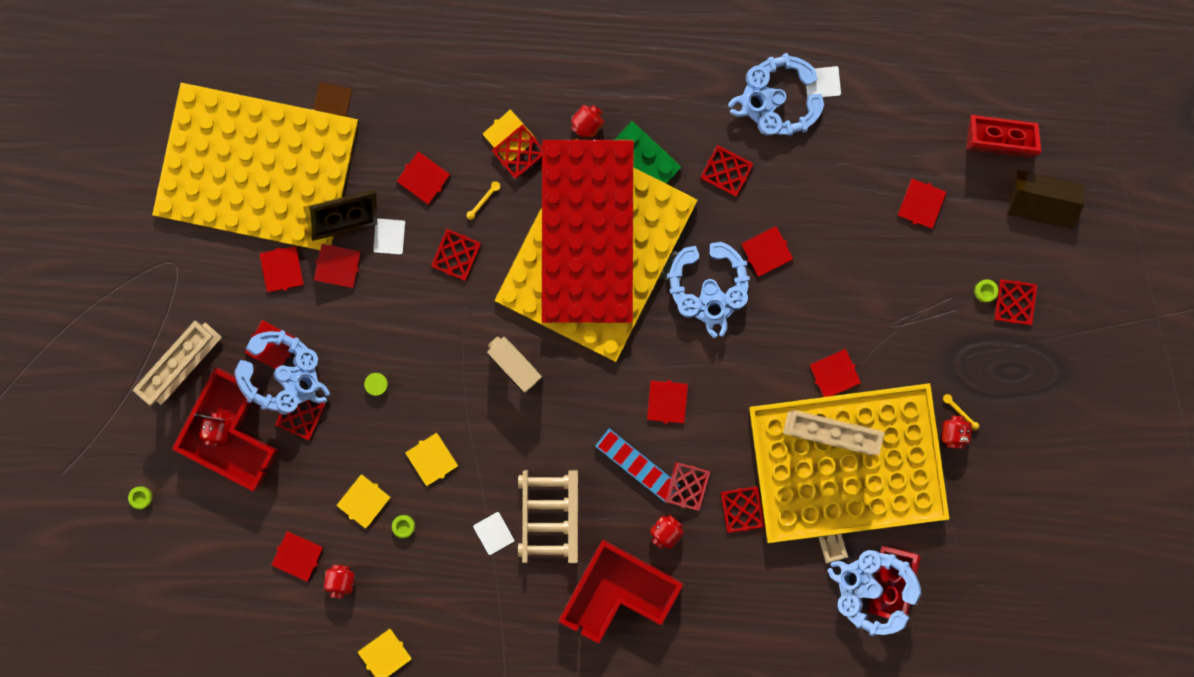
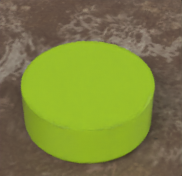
[974,280,998,302]
[364,373,388,396]
[128,486,153,509]
[392,515,415,538]

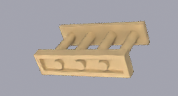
[133,321,223,406]
[783,410,884,455]
[518,470,578,563]

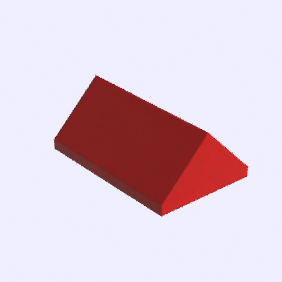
[966,115,1041,158]
[868,546,921,619]

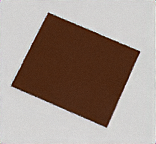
[313,82,352,117]

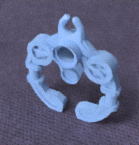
[728,53,824,136]
[667,242,750,338]
[234,330,330,415]
[828,550,921,637]

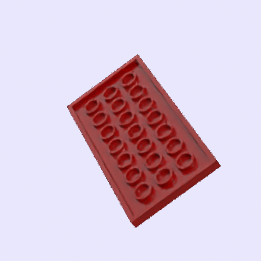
[541,140,634,323]

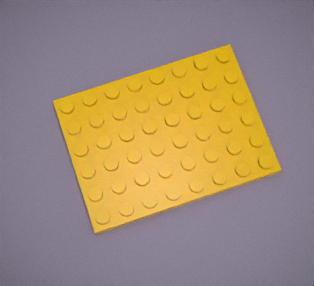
[152,83,359,250]
[494,139,697,362]
[749,383,949,543]

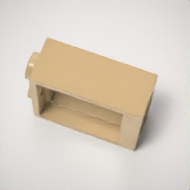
[487,337,543,393]

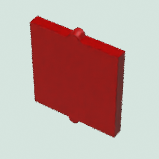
[397,151,450,205]
[897,179,946,229]
[741,226,793,277]
[314,244,360,288]
[259,246,304,292]
[245,320,295,369]
[809,349,861,397]
[647,380,688,424]
[272,531,323,582]

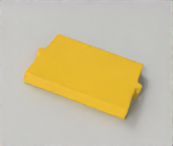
[483,110,537,164]
[406,433,458,486]
[336,474,391,529]
[358,629,412,677]

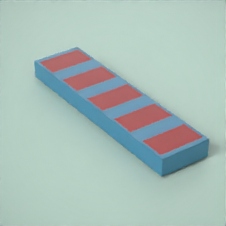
[595,429,680,503]

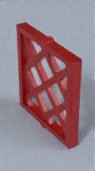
[491,124,542,179]
[700,145,753,197]
[431,229,481,281]
[994,279,1037,325]
[275,400,326,440]
[665,462,711,511]
[721,486,765,533]

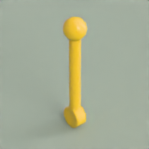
[466,182,500,220]
[943,394,979,431]

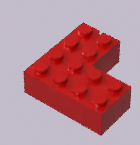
[172,368,279,491]
[558,538,683,644]

